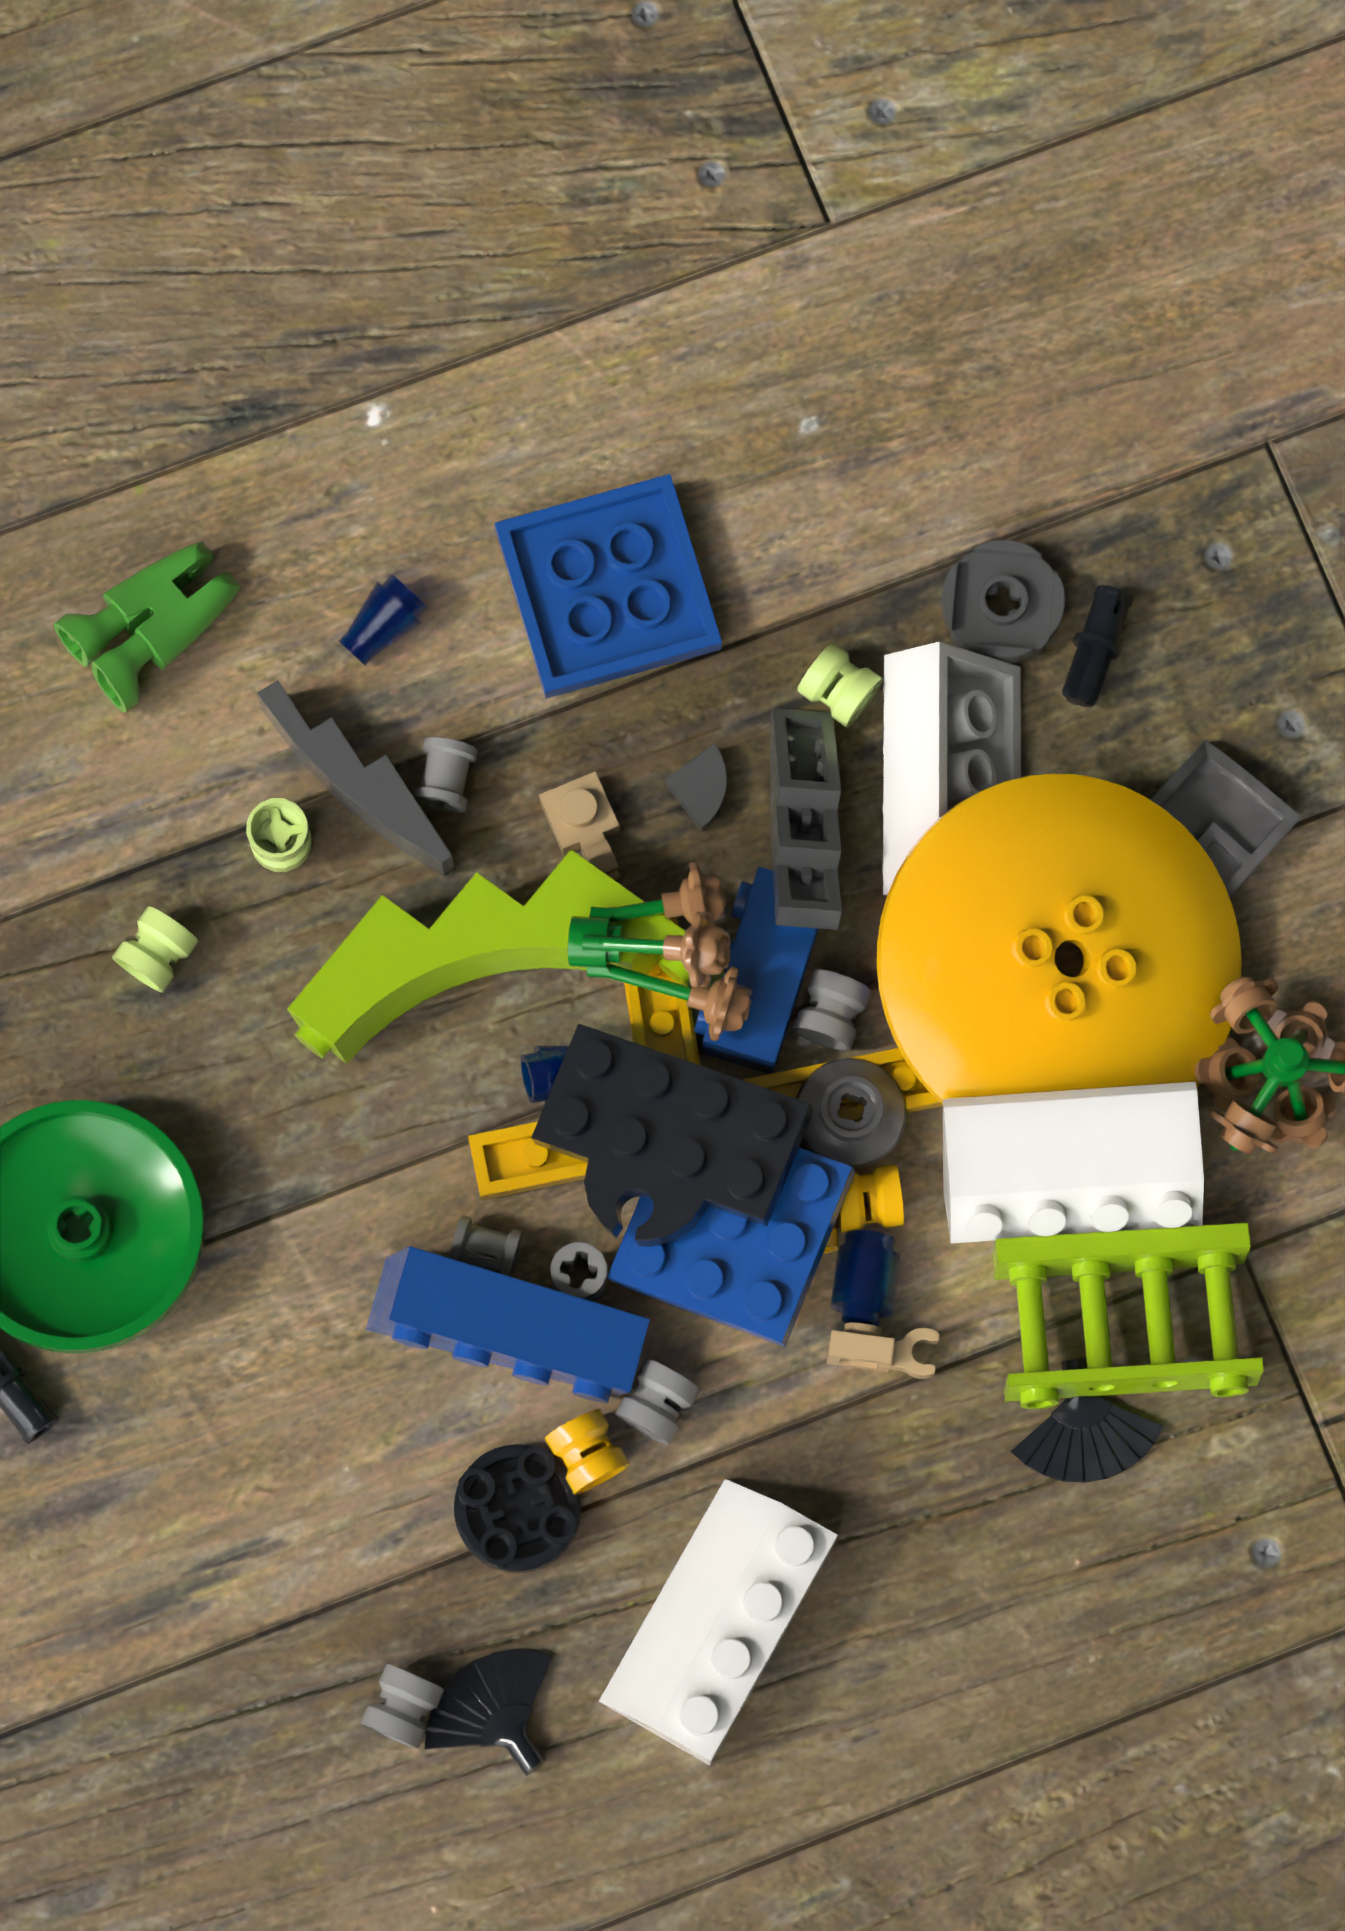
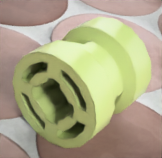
[797,642,883,727]
[246,798,312,872]
[112,906,199,993]

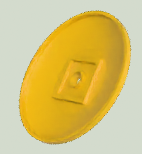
[877,773,1242,1104]

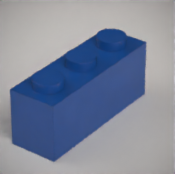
[694,866,819,1074]

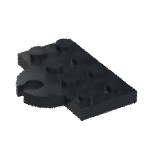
[531,1023,814,1247]

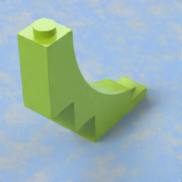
[287,849,724,1064]

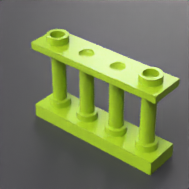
[992,1223,1264,1409]

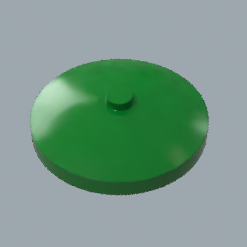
[0,1100,205,1354]

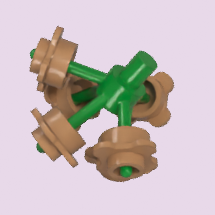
[1195,977,1345,1155]

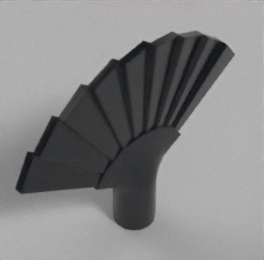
[1010,1358,1164,1483]
[425,1649,553,1776]

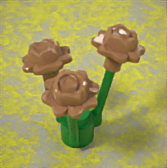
[568,862,752,1041]

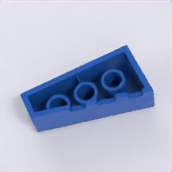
[366,1246,650,1403]

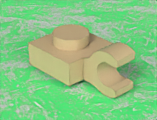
[539,771,620,880]
[826,1323,940,1379]

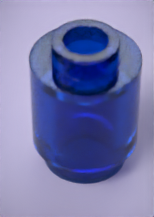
[830,1230,900,1326]

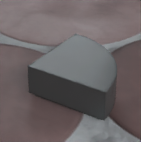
[665,744,727,832]

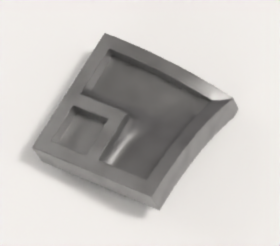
[1151,740,1301,897]

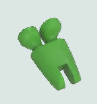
[53,541,241,713]

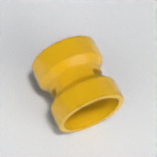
[838,1164,904,1234]
[545,1408,630,1495]

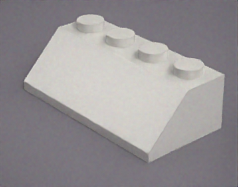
[882,642,1021,896]
[943,1082,1204,1243]
[599,1479,838,1765]

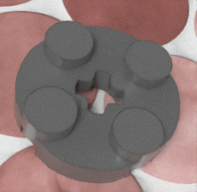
[941,540,1065,664]

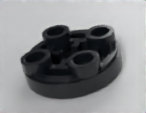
[454,1444,581,1573]

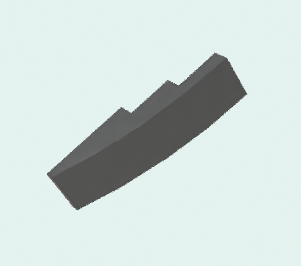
[257,680,454,877]
[770,708,842,930]

